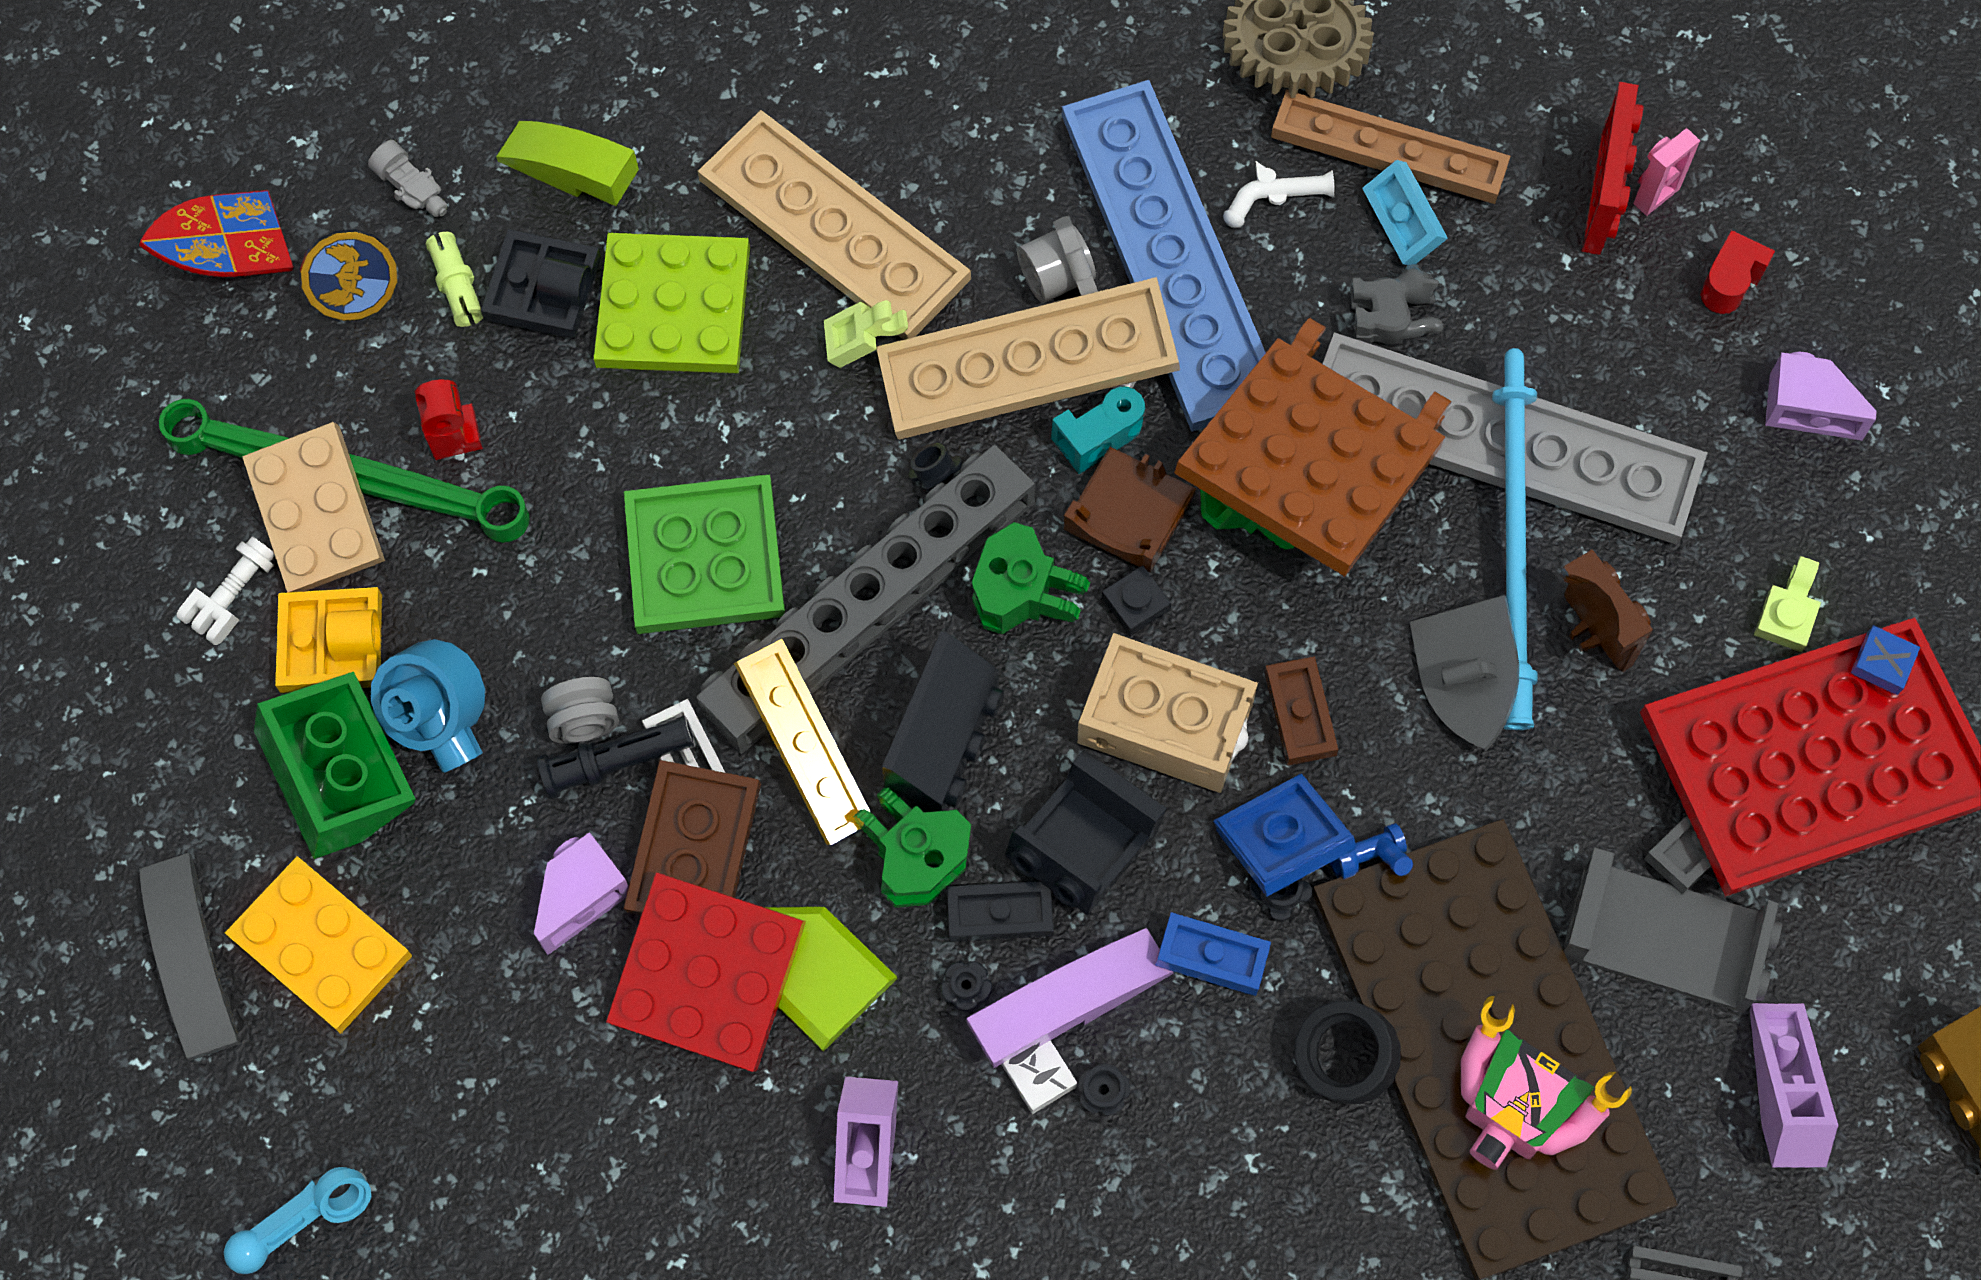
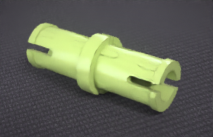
[425,232,483,327]

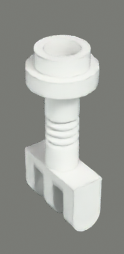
[177,537,275,645]

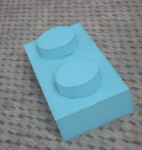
[1362,160,1448,265]

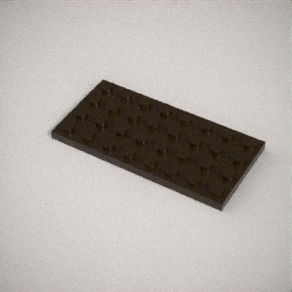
[1312,819,1678,1280]

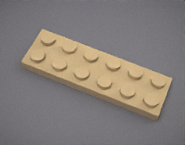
[698,110,971,340]
[877,277,1180,440]

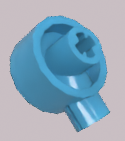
[371,639,485,773]

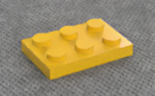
[225,856,412,1034]

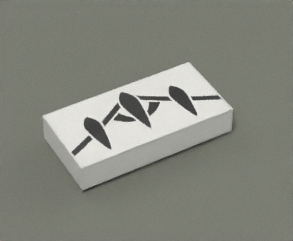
[1001,1040,1077,1114]

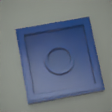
[1214,773,1356,897]

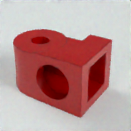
[1700,230,1775,314]

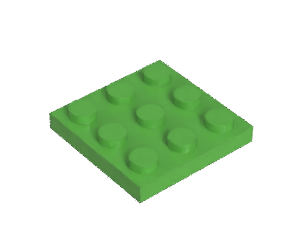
[624,474,785,634]

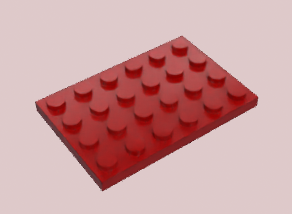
[1640,617,1981,897]

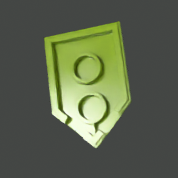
[765,907,897,1052]

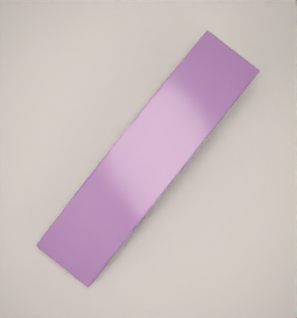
[967,928,1173,1068]

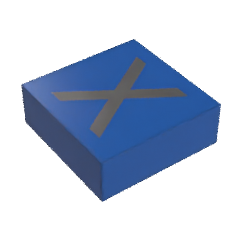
[1851,625,1920,695]

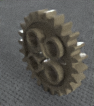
[1223,0,1374,98]

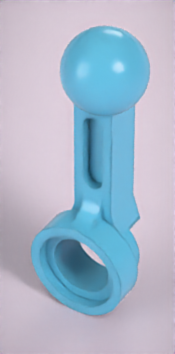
[224,1167,371,1274]

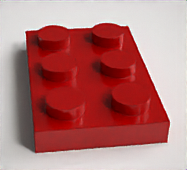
[1582,82,1643,255]

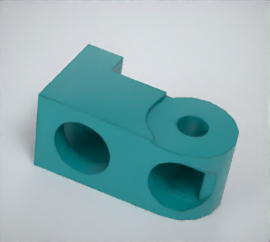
[1051,387,1145,474]

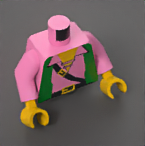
[1461,996,1632,1170]

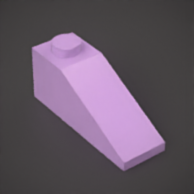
[1750,1003,1838,1167]

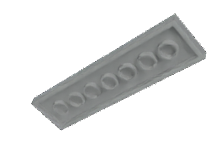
[1323,332,1708,545]

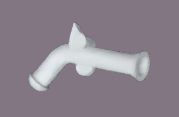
[1223,161,1334,228]

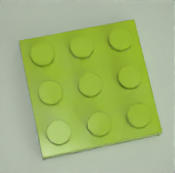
[594,233,750,373]

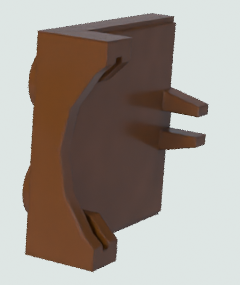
[1064,447,1196,573]
[1560,549,1653,672]

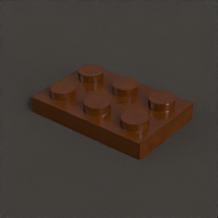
[624,760,761,915]

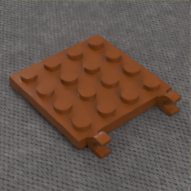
[1174,318,1452,577]

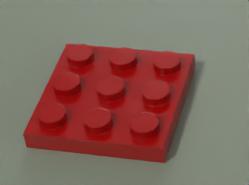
[606,872,806,1072]

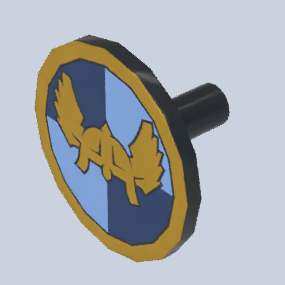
[300,229,397,321]

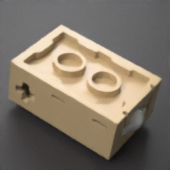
[1077,633,1258,793]

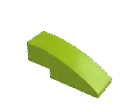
[496,121,639,206]

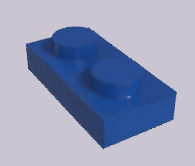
[1155,912,1271,996]

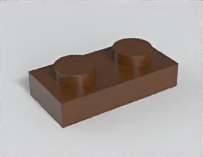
[1264,656,1339,766]

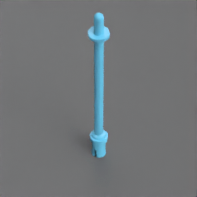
[1492,348,1538,730]

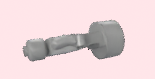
[368,140,447,217]

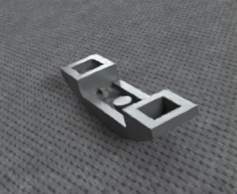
[139,853,240,1061]

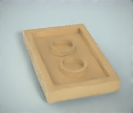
[242,422,385,593]

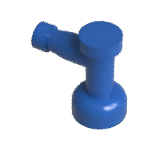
[1330,823,1413,880]

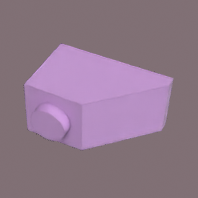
[1765,352,1876,441]
[534,832,629,955]
[834,1076,898,1207]

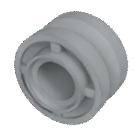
[541,677,619,743]

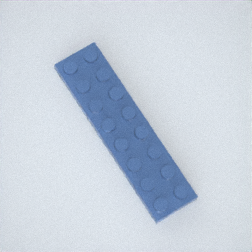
[1062,80,1266,432]

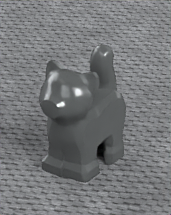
[1350,264,1443,344]

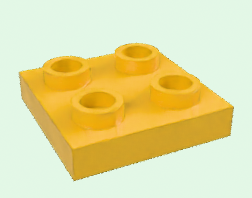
[275,587,382,693]

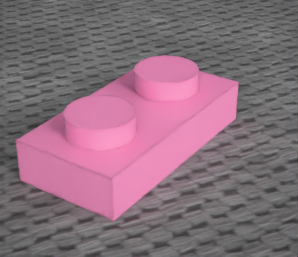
[1633,128,1700,216]

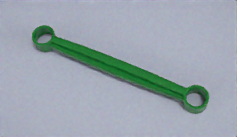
[159,399,530,542]

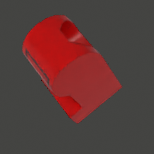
[415,379,483,460]

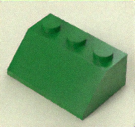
[254,672,415,859]

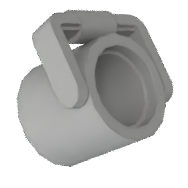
[1017,216,1098,303]

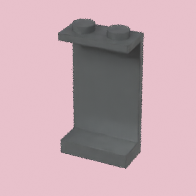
[1562,847,1782,1013]

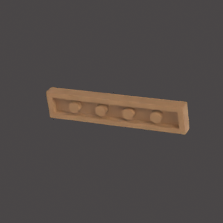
[1271,90,1511,204]

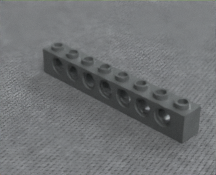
[697,444,1035,755]

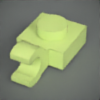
[824,300,908,368]
[1754,556,1821,652]

